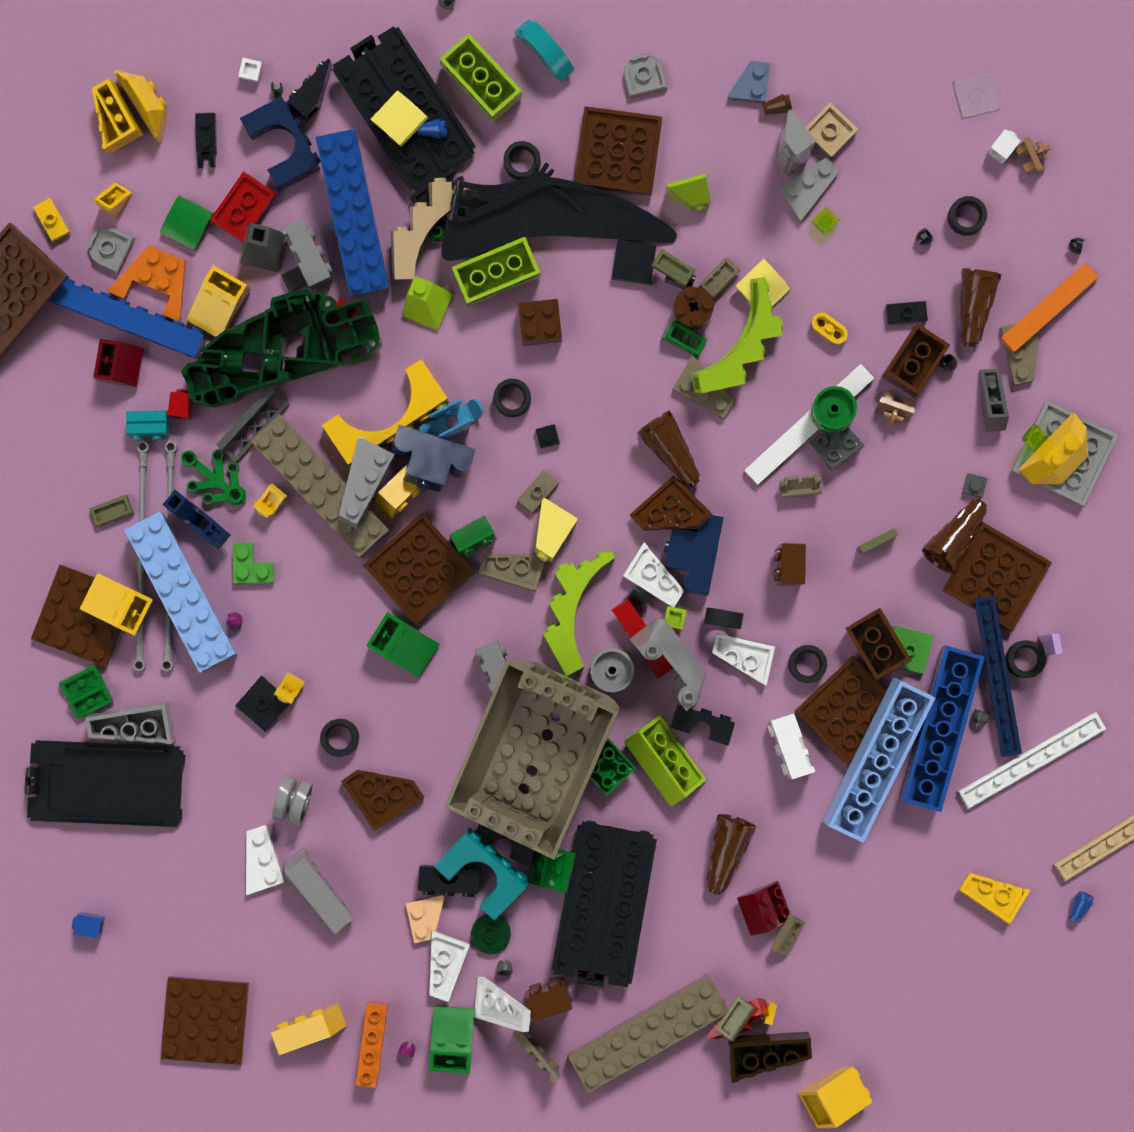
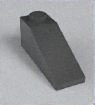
[979,369,1009,432]

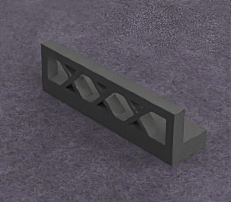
[216,386,289,463]

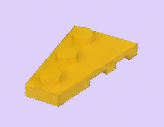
[958,873,1031,924]

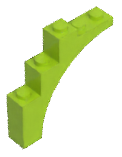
[691,277,783,393]
[543,550,615,676]

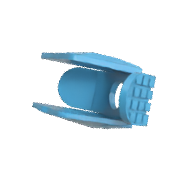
[419,399,483,439]

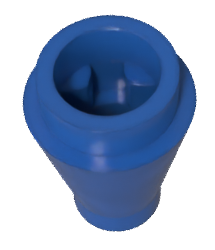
[417,119,447,139]
[1069,891,1094,922]

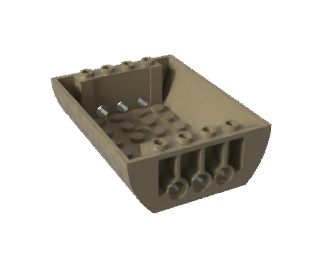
[444,658,620,860]

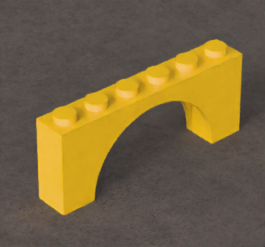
[322,359,449,467]

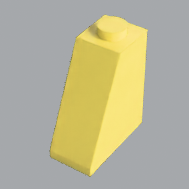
[534,498,578,562]

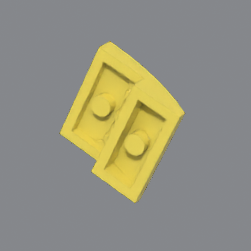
[371,90,428,147]
[735,259,790,306]

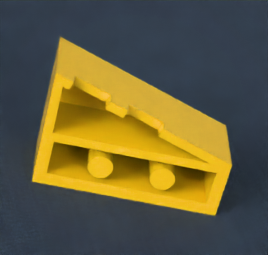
[92,78,144,154]
[373,465,422,521]
[270,1003,347,1055]

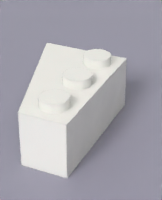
[767,713,815,779]

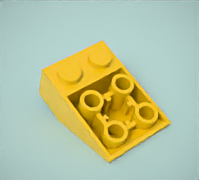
[186,265,251,337]
[80,573,153,636]

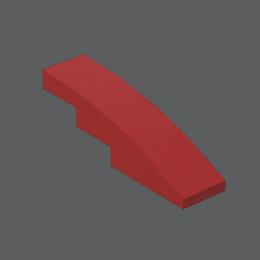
[611,598,673,678]

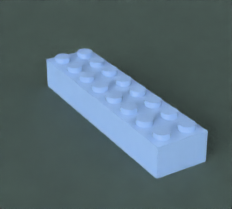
[124,511,237,673]
[822,677,935,843]

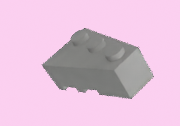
[281,219,333,291]

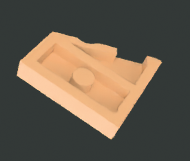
[406,895,445,943]

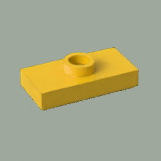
[33,198,70,243]

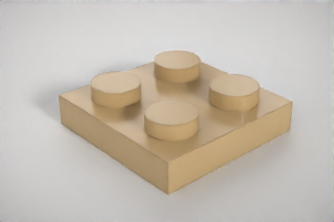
[805,102,858,159]

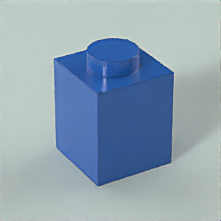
[72,912,105,939]

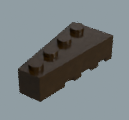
[728,1032,812,1083]

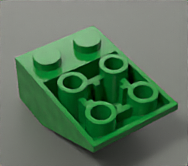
[450,515,497,557]
[366,612,440,678]
[590,738,636,796]
[429,1006,474,1074]

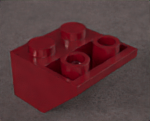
[93,339,144,387]
[737,881,790,936]

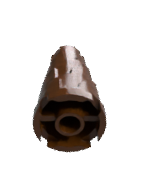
[960,268,1002,347]
[637,410,701,487]
[922,499,987,574]
[706,813,756,895]

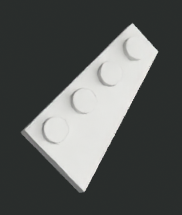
[474,977,531,1032]

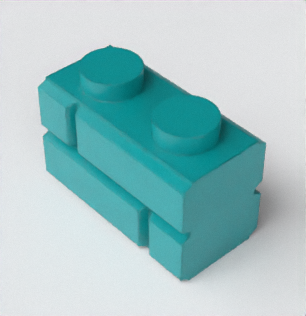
[126,410,170,441]

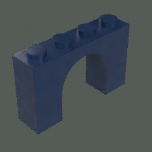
[240,96,321,191]

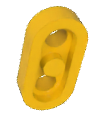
[811,312,848,345]

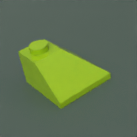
[665,173,711,212]
[402,276,453,331]

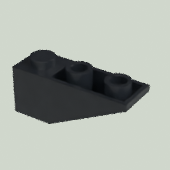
[288,58,332,122]

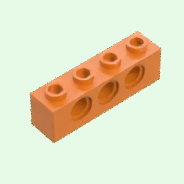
[356,1000,389,1088]

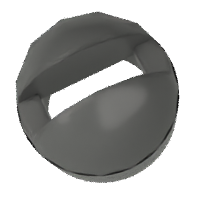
[438,0,455,9]
[972,709,990,726]
[497,959,513,976]

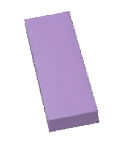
[1038,633,1063,655]

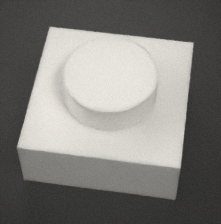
[238,58,263,83]

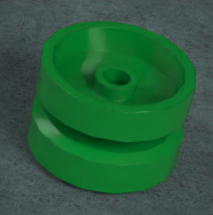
[811,386,857,434]

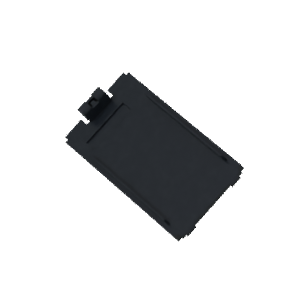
[332,26,476,192]
[24,740,186,827]
[552,820,657,988]

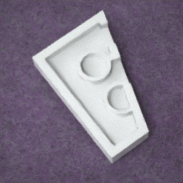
[623,542,684,607]
[712,633,775,686]

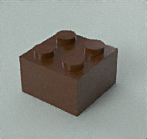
[518,299,562,346]
[774,543,806,586]

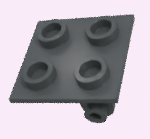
[809,428,865,470]

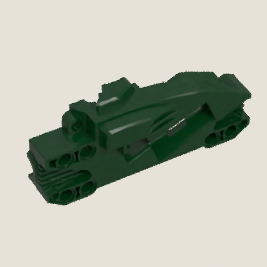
[181,289,383,408]

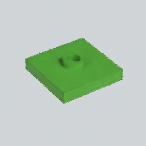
[893,626,934,674]

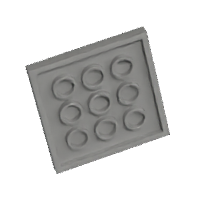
[1011,400,1119,507]

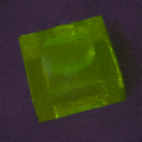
[811,207,840,235]
[1021,424,1048,452]

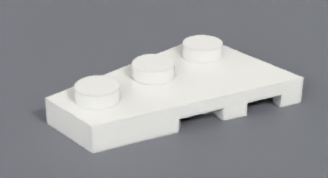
[246,824,285,895]
[429,930,470,1002]

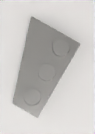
[778,156,839,222]

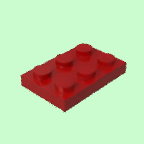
[210,171,277,243]

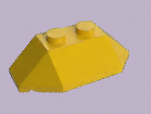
[114,70,168,143]
[1018,413,1089,484]

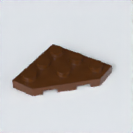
[630,475,713,531]
[341,770,425,831]

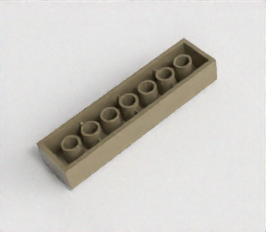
[251,414,391,559]
[568,974,729,1093]

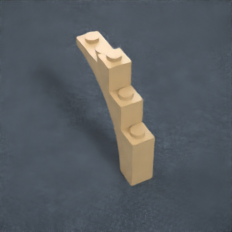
[391,178,468,279]

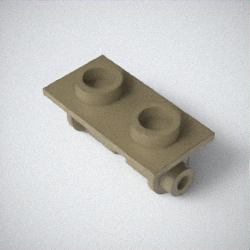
[779,474,822,498]

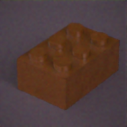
[881,323,950,398]
[845,608,912,681]
[525,976,572,1022]

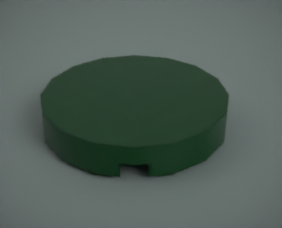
[471,914,511,954]

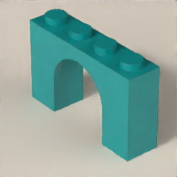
[434,828,529,920]

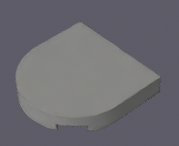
[624,54,668,98]
[88,228,135,274]

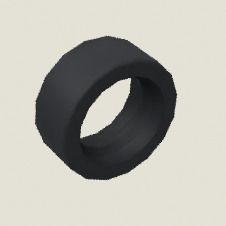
[503,141,541,180]
[948,196,987,236]
[493,378,531,418]
[704,607,744,629]
[1006,640,1046,678]
[788,645,827,683]
[320,719,359,757]

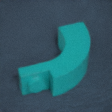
[514,19,575,82]

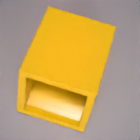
[798,1066,872,1128]

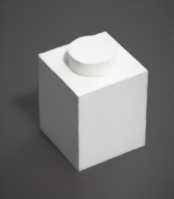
[987,129,1021,164]

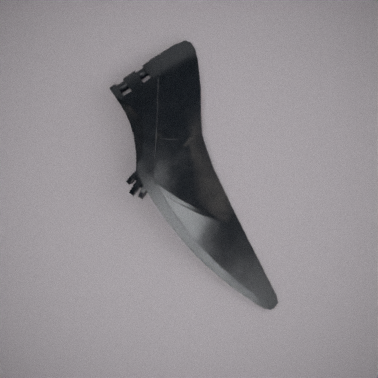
[441,163,677,261]

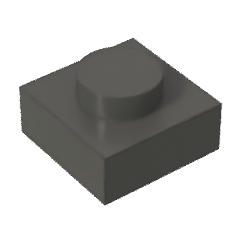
[962,473,988,498]

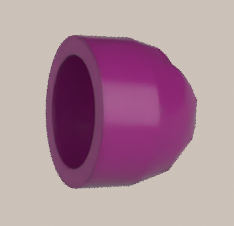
[228,612,243,629]
[398,1041,416,1058]

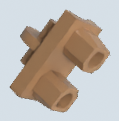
[1015,136,1051,174]
[875,391,915,426]

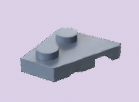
[728,61,770,103]

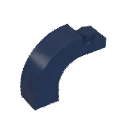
[162,490,231,550]

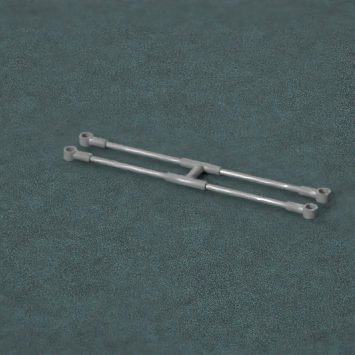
[133,441,178,671]

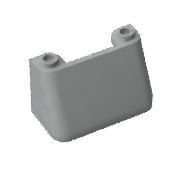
[630,618,706,711]

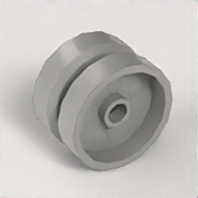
[590,648,634,693]
[272,775,313,826]

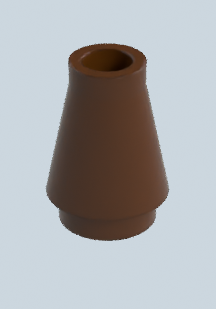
[762,94,792,115]

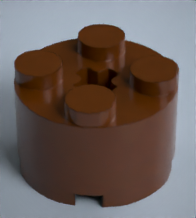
[673,286,714,330]

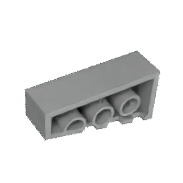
[338,436,394,529]
[474,641,507,693]
[85,701,176,744]
[284,847,354,934]

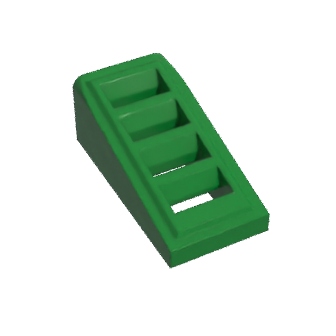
[661,320,707,357]

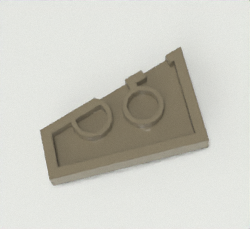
[1000,324,1039,386]
[672,355,734,419]
[478,554,545,592]
[513,1030,560,1084]

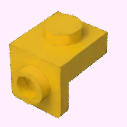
[253,484,287,518]
[274,672,305,704]

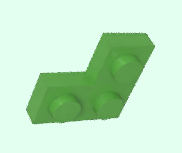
[233,543,274,584]

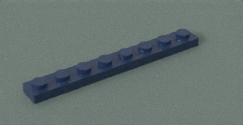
[974,595,1022,757]

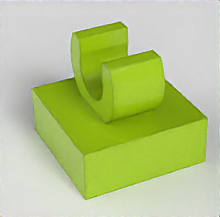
[664,606,687,630]

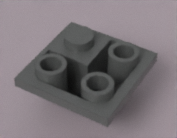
[239,223,285,272]

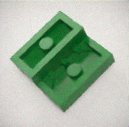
[160,195,214,250]
[59,664,114,720]
[528,849,576,893]

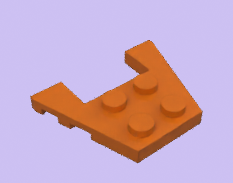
[108,245,186,322]

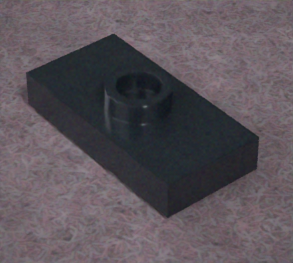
[885,301,928,325]

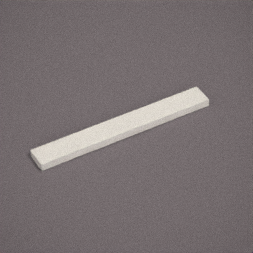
[744,364,874,485]
[957,712,1106,809]

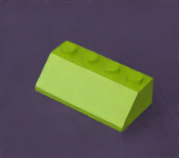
[624,715,707,807]

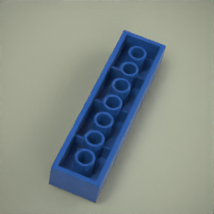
[315,129,390,296]
[899,645,985,812]

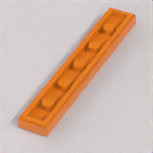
[1000,263,1099,354]

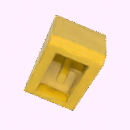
[93,182,132,218]

